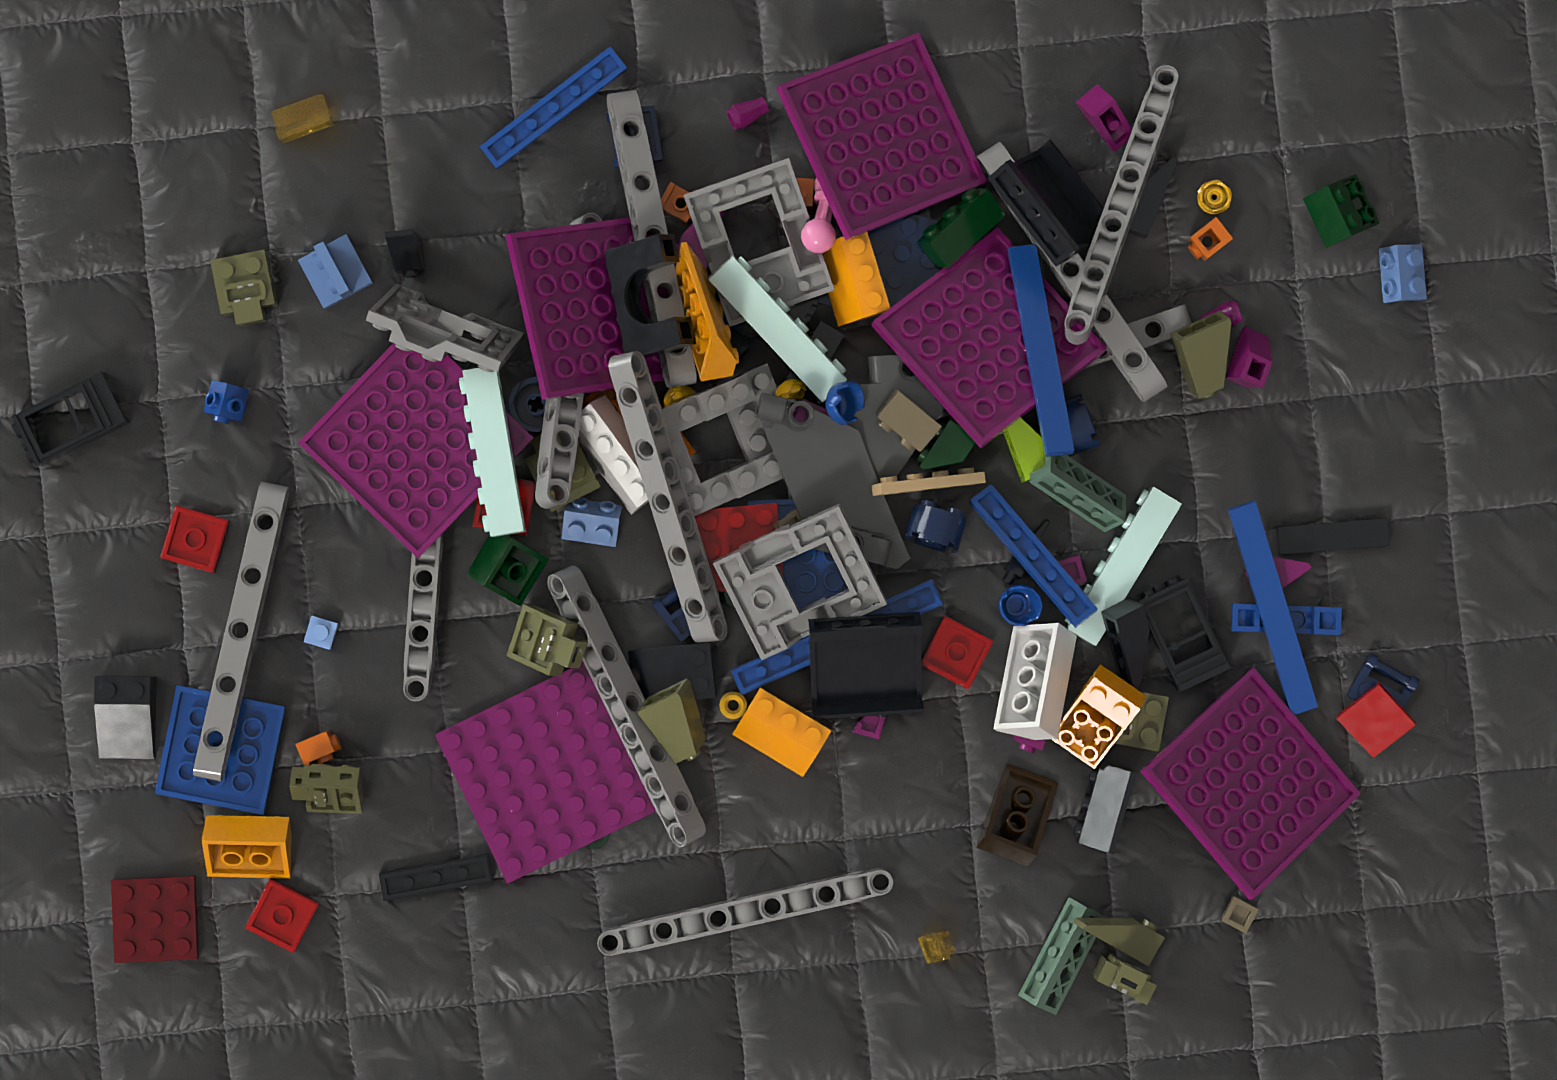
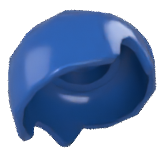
[825,381,865,425]
[998,584,1043,626]

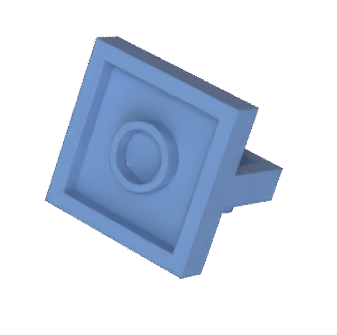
[298,234,373,309]

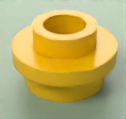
[719,691,747,719]

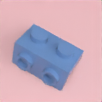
[1379,244,1427,303]
[561,497,622,547]

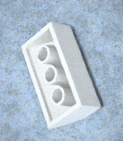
[578,395,649,515]
[993,623,1077,740]

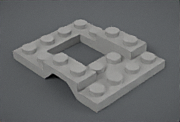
[683,158,834,327]
[366,283,524,372]
[661,363,783,516]
[713,504,887,660]

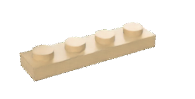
[872,468,986,496]

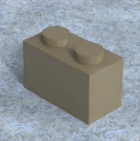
[876,389,942,452]

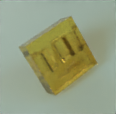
[918,931,955,964]

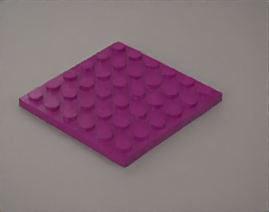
[776,32,987,240]
[506,217,680,400]
[871,227,1107,448]
[298,343,534,559]
[435,662,656,884]
[1140,667,1361,900]

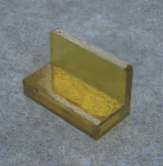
[271,94,334,143]

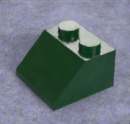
[466,535,549,606]

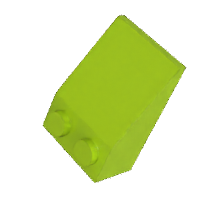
[1003,418,1058,483]

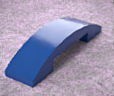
[1231,604,1342,635]

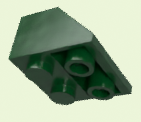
[1302,174,1380,248]
[916,420,975,472]

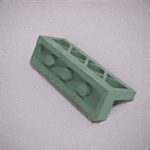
[1030,455,1126,532]
[1018,897,1107,1015]

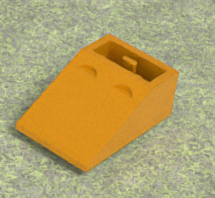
[1052,664,1146,769]

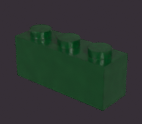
[917,188,1006,268]

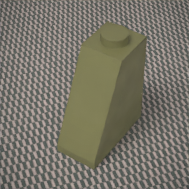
[1170,311,1231,399]
[637,678,706,763]

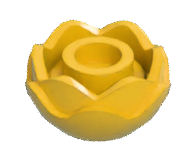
[1197,180,1232,214]
[775,379,807,400]
[663,385,696,407]

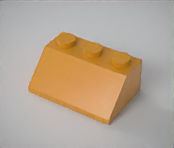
[822,232,890,327]
[732,687,832,777]
[202,815,292,879]

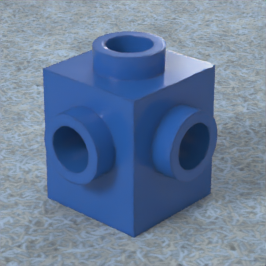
[203,380,249,424]

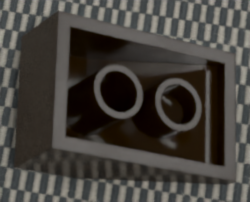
[976,764,1058,867]

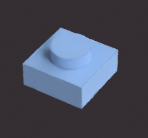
[303,616,339,650]

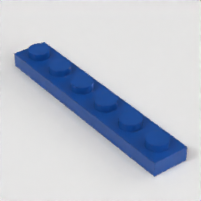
[480,46,628,170]
[969,484,1098,628]

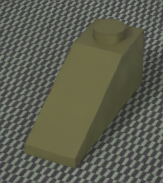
[1073,918,1165,966]

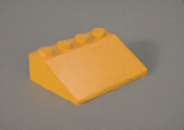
[675,242,739,381]

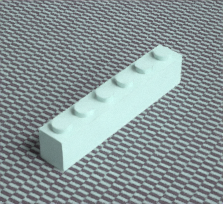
[708,255,847,403]
[459,368,526,537]
[1065,487,1182,646]

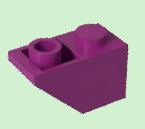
[1225,327,1273,388]

